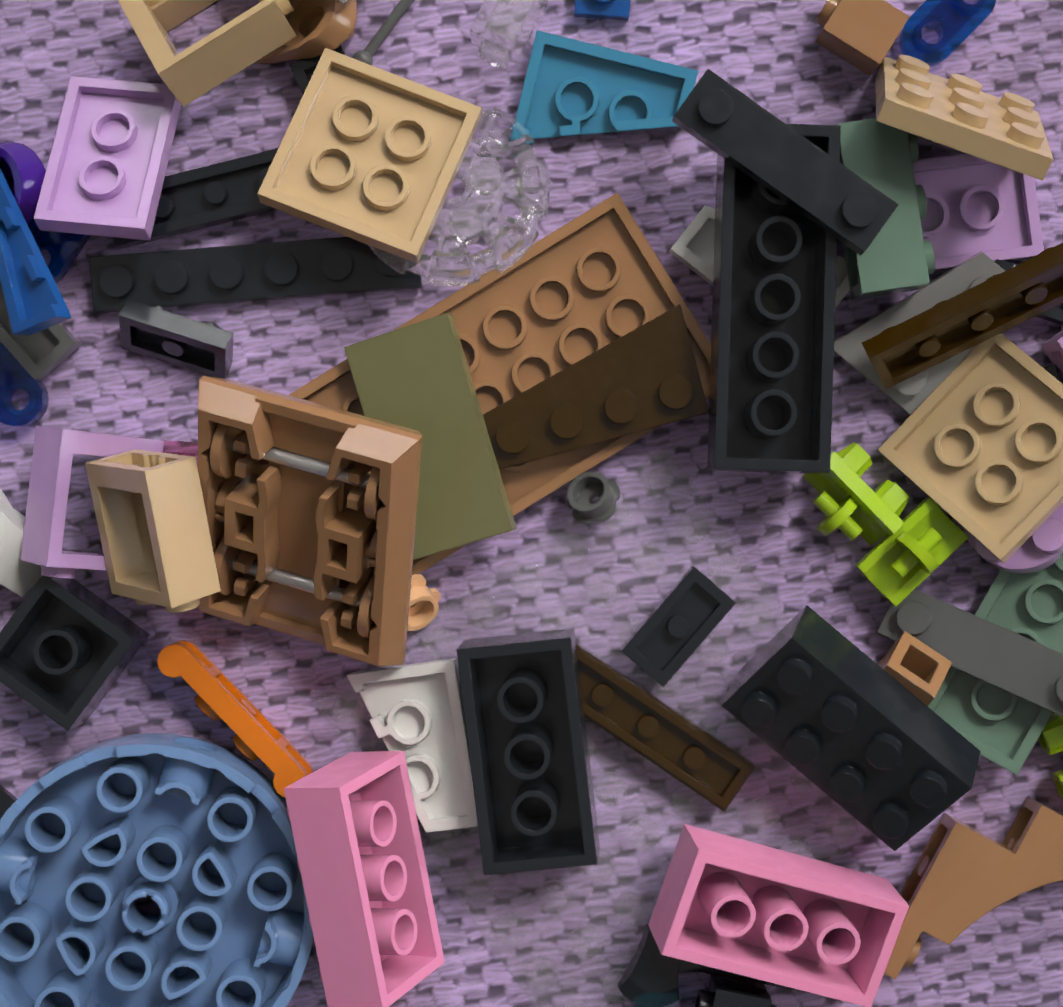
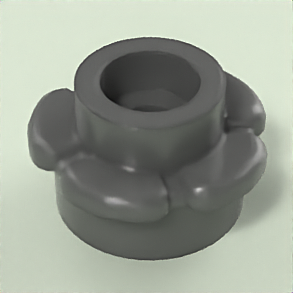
[567,472,620,525]

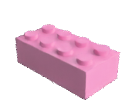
[284,751,445,1007]
[648,824,909,1007]

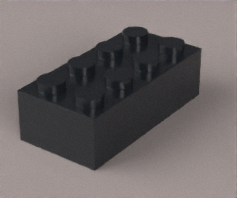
[721,605,981,851]
[456,628,600,875]

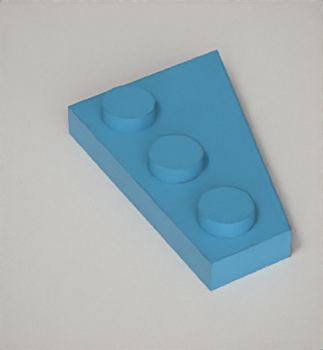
[510,30,698,141]

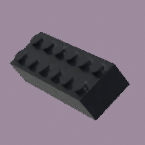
[707,124,841,474]

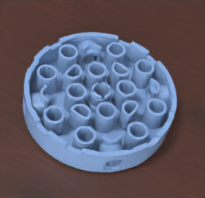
[0,733,313,1007]

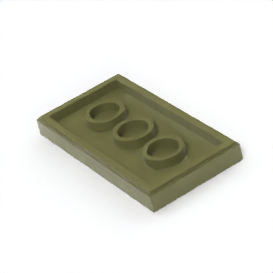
[344,313,517,560]

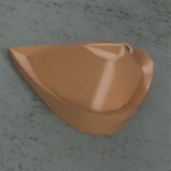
[255,0,357,64]

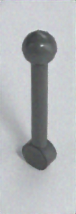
[352,0,414,65]

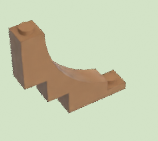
[884,796,1063,980]

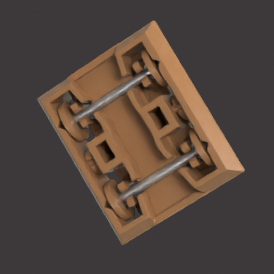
[198,376,422,666]

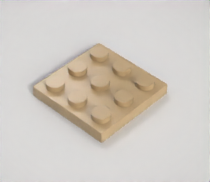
[257,48,482,264]
[875,55,1054,181]
[878,333,1063,564]

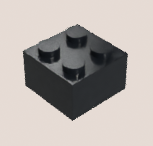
[0,575,150,731]

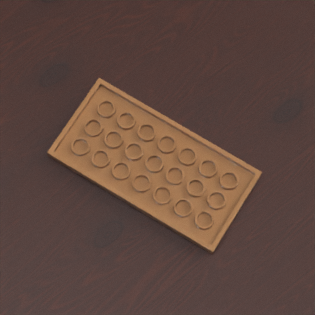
[289,192,711,590]

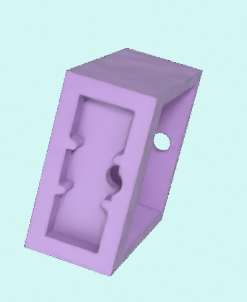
[20,426,164,581]

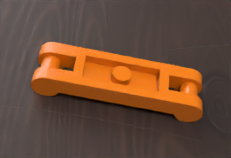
[157,640,313,797]

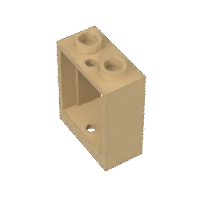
[118,0,296,107]
[85,449,221,613]

